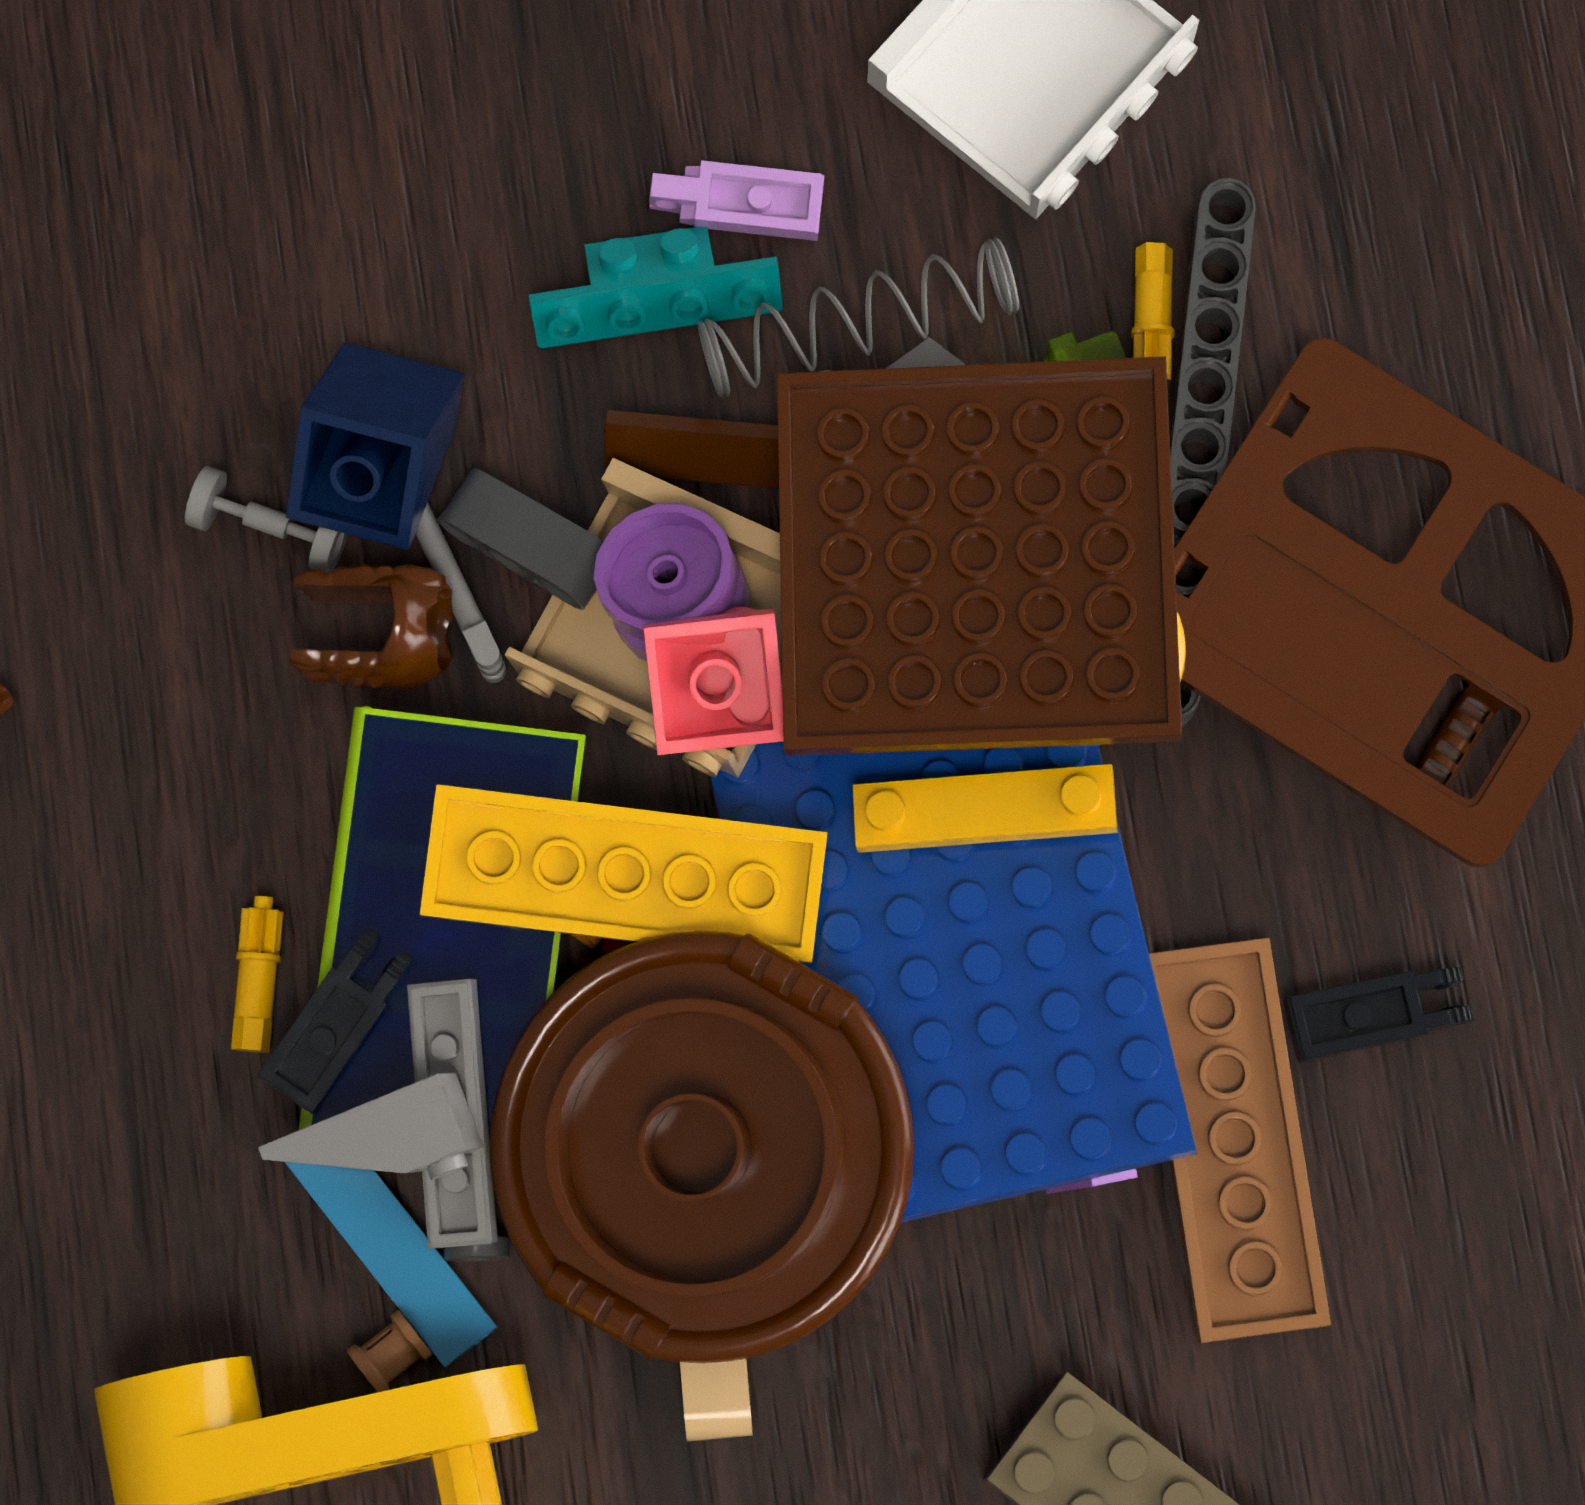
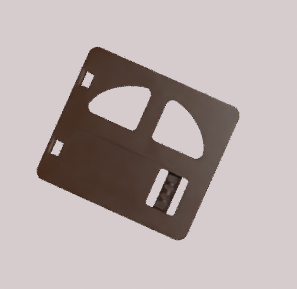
[1174,338,1585,867]

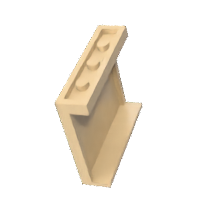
[505,458,783,778]

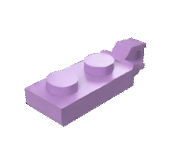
[649,160,825,241]

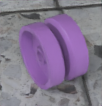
[593,504,751,661]

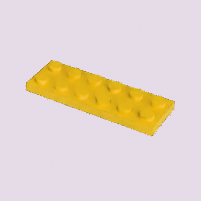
[420,784,828,963]

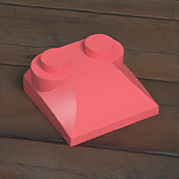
[643,607,784,755]

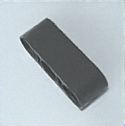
[436,468,604,610]

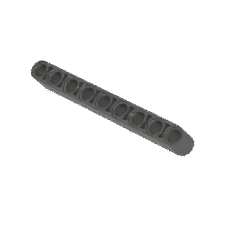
[1169,178,1256,727]

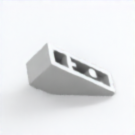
[258,1073,484,1180]

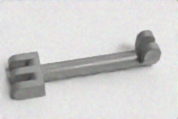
[415,502,506,683]

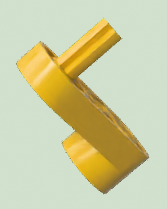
[94,1356,538,1505]

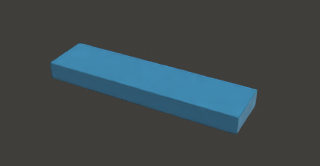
[285,1162,498,1369]

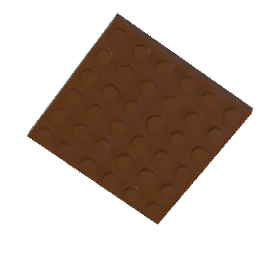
[777,356,1182,756]

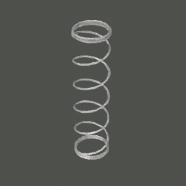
[698,236,1019,398]

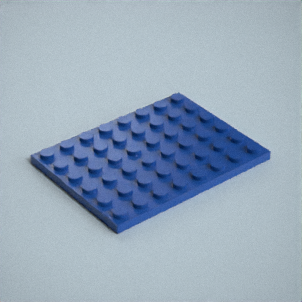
[711,741,1197,1223]

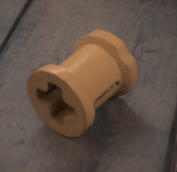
[346,1309,434,1392]

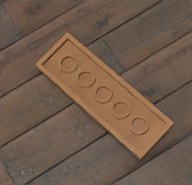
[1149,938,1331,1344]

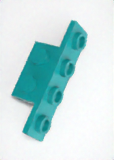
[529,227,783,348]

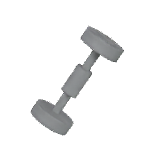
[185,466,348,571]

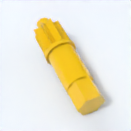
[1131,242,1175,380]
[231,896,284,1053]

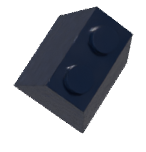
[286,342,465,550]

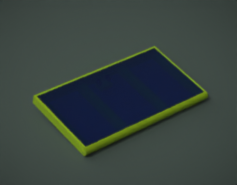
[298,706,586,1138]

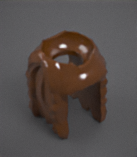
[290,564,453,690]

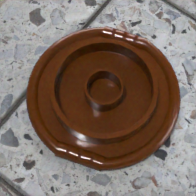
[490,931,915,1364]

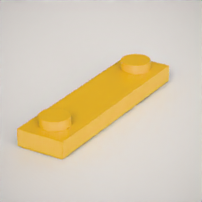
[853,764,1118,853]

